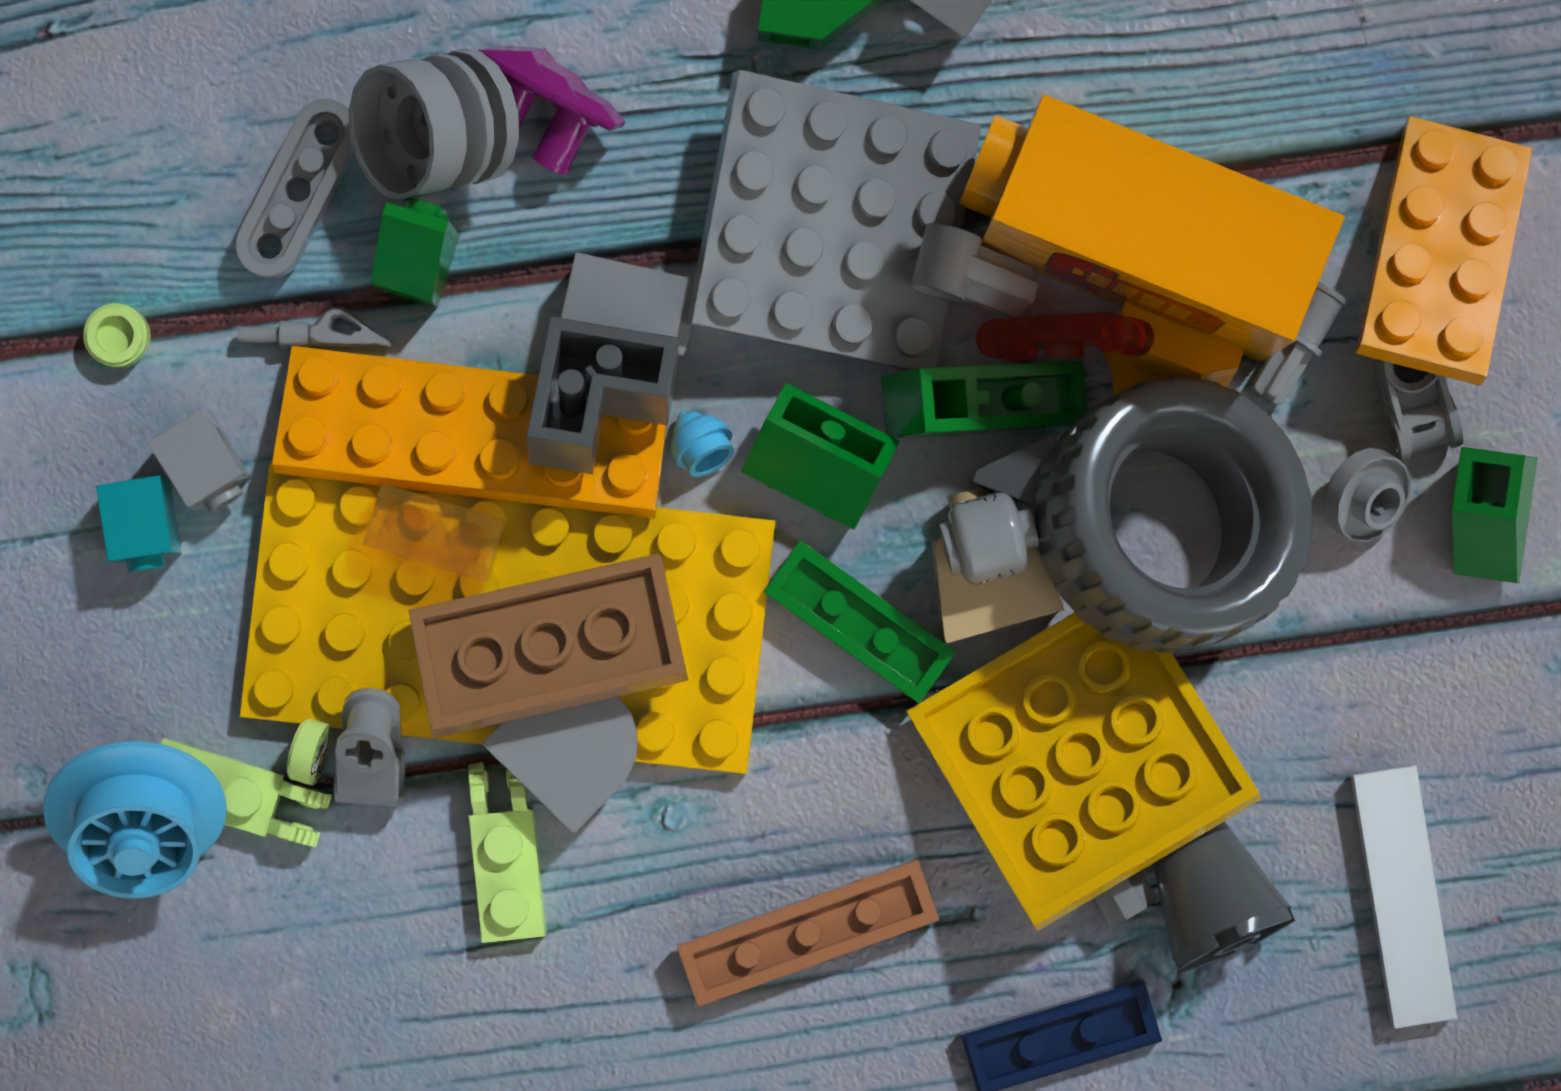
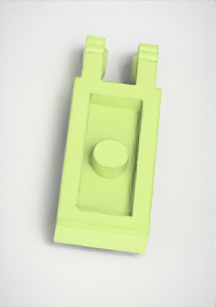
[160,738,332,847]
[468,763,547,943]

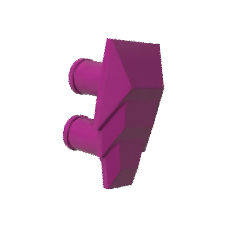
[478,45,626,175]

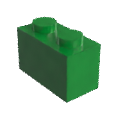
[740,383,900,530]

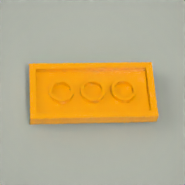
[1355,116,1532,386]

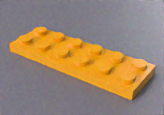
[272,346,667,519]

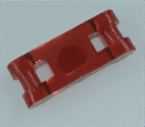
[976,312,1154,363]

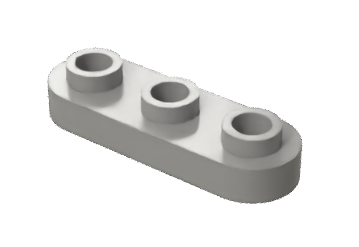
[235,99,354,279]

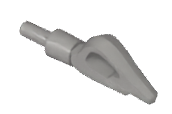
[238,307,391,349]

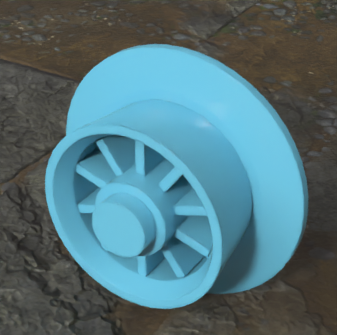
[43,741,227,898]

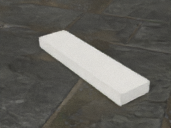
[1350,765,1458,1029]

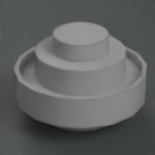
[1324,448,1411,543]

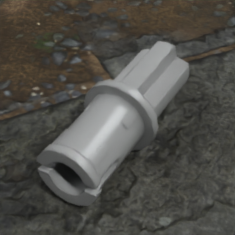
[1252,282,1348,405]

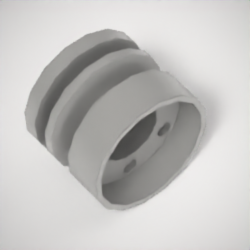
[348,49,519,200]

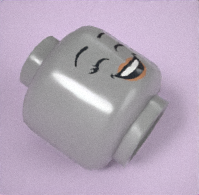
[939,493,1039,585]

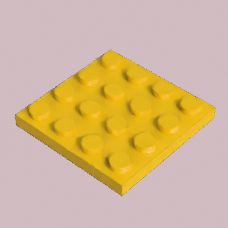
[906,613,1261,931]

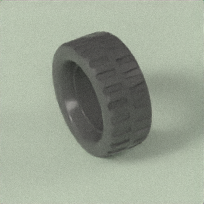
[1034,376,1313,653]

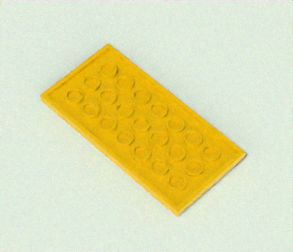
[239,464,776,774]

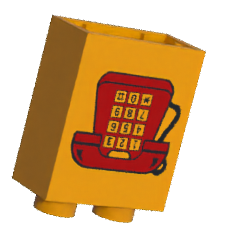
[959,94,1345,362]

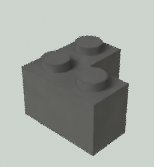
[527,317,679,474]

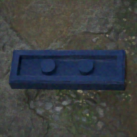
[960,978,1162,1091]

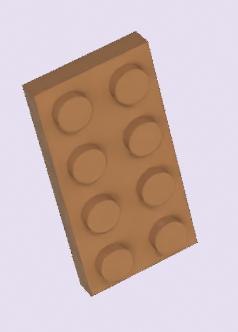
[408,553,689,738]

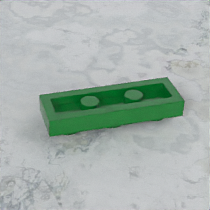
[763,540,956,704]

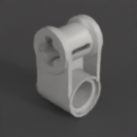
[1373,358,1463,462]
[334,688,405,807]

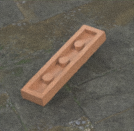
[676,858,939,1007]

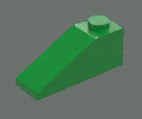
[881,361,1087,439]

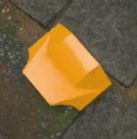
[1103,302,1244,395]

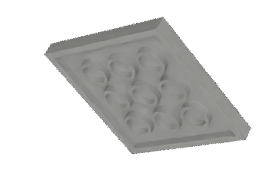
[686,70,981,371]

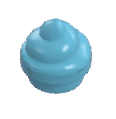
[670,411,734,477]

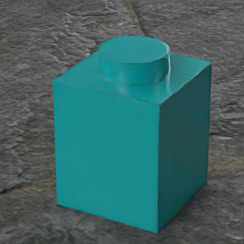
[96,475,182,573]

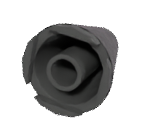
[1153,821,1295,972]

